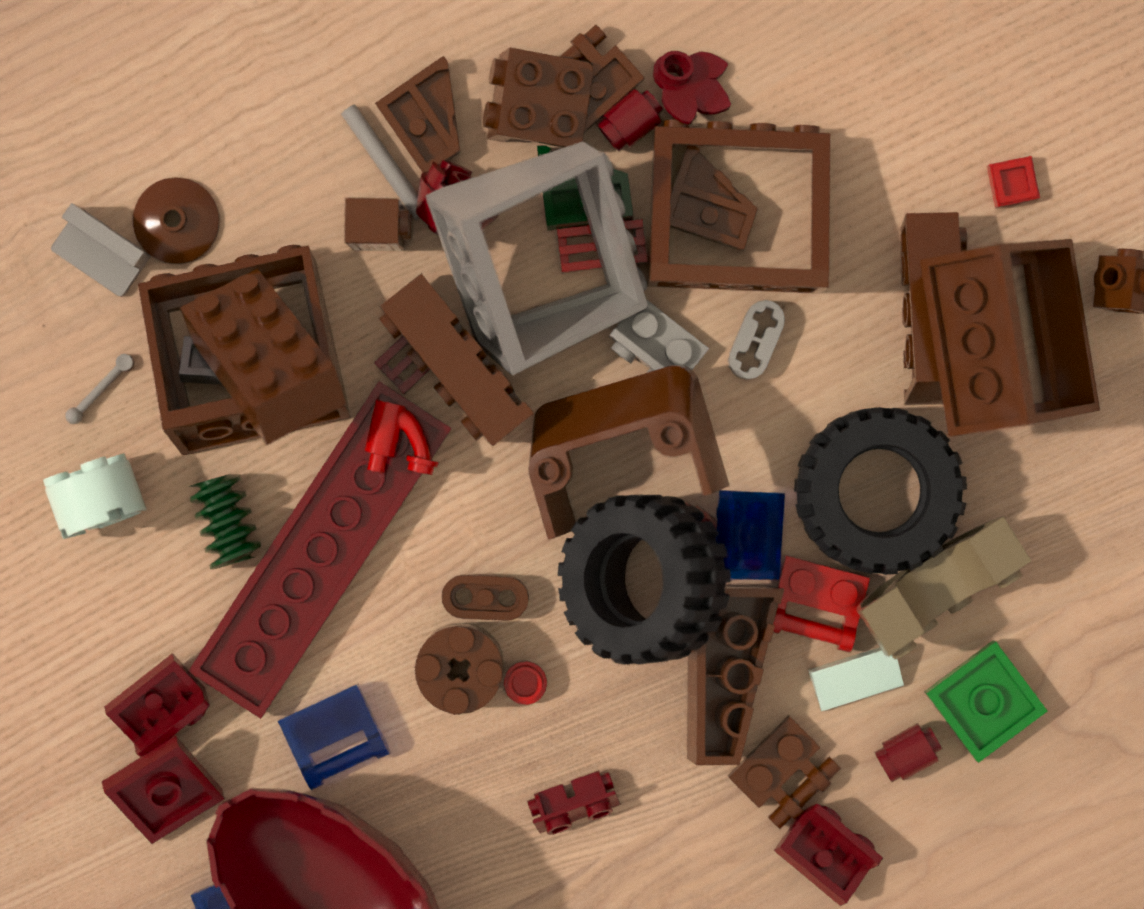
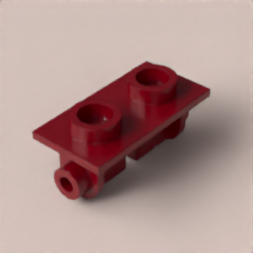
[527,770,621,835]

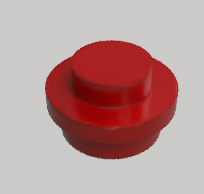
[504,661,547,705]

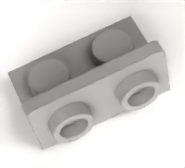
[609,299,709,373]

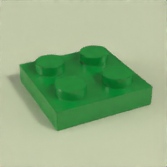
[924,640,1048,763]

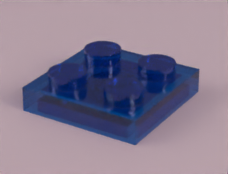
[716,490,785,580]

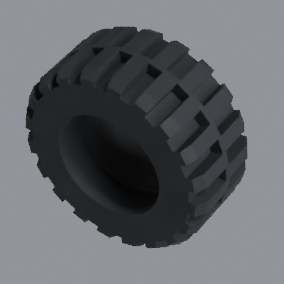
[794,407,967,575]
[557,495,731,665]

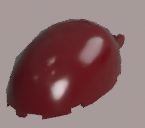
[206,788,440,909]

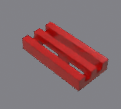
[557,219,648,273]

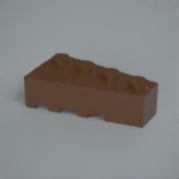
[900,212,967,405]
[379,273,534,446]
[687,586,784,765]

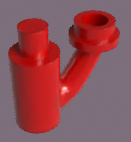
[364,400,439,475]

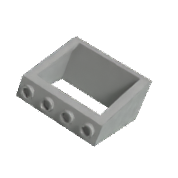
[425,142,648,376]

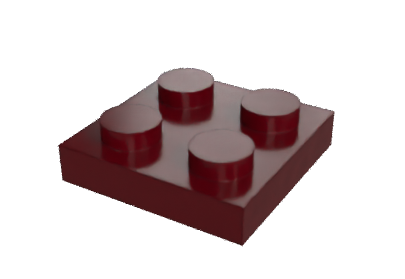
[102,736,225,844]

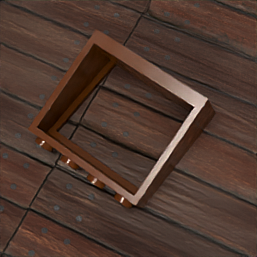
[647,119,830,294]
[920,239,1100,437]
[138,245,351,456]

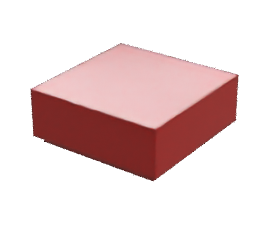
[987,156,1040,208]

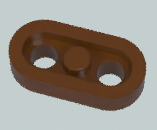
[442,574,529,621]

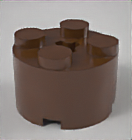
[415,623,504,715]

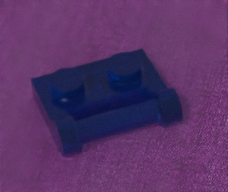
[278,683,390,790]

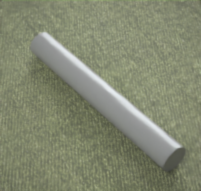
[341,104,420,221]

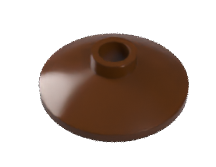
[133,177,220,264]

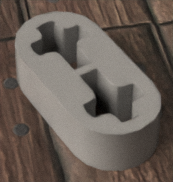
[728,300,785,380]

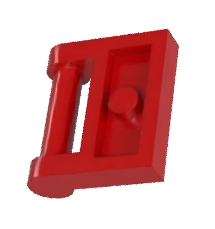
[773,555,870,653]

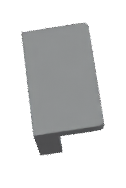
[51,203,151,297]

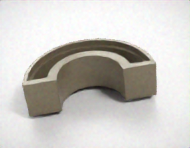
[856,516,1031,660]

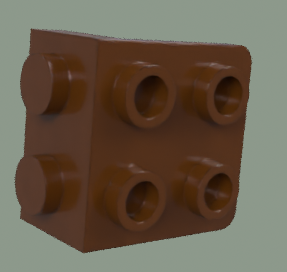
[483,47,593,148]

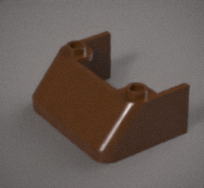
[528,365,730,540]

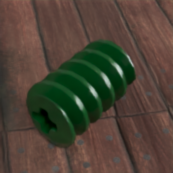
[188,474,261,570]

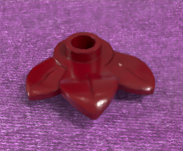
[653,51,731,124]

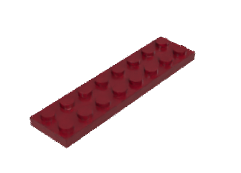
[188,381,452,719]

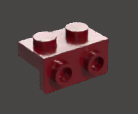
[104,653,210,757]
[774,803,883,906]

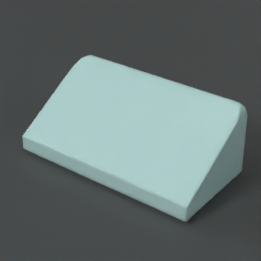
[808,647,904,711]

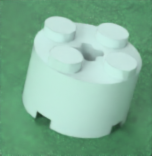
[43,453,147,539]

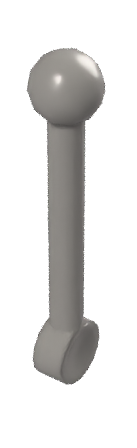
[65,354,134,424]

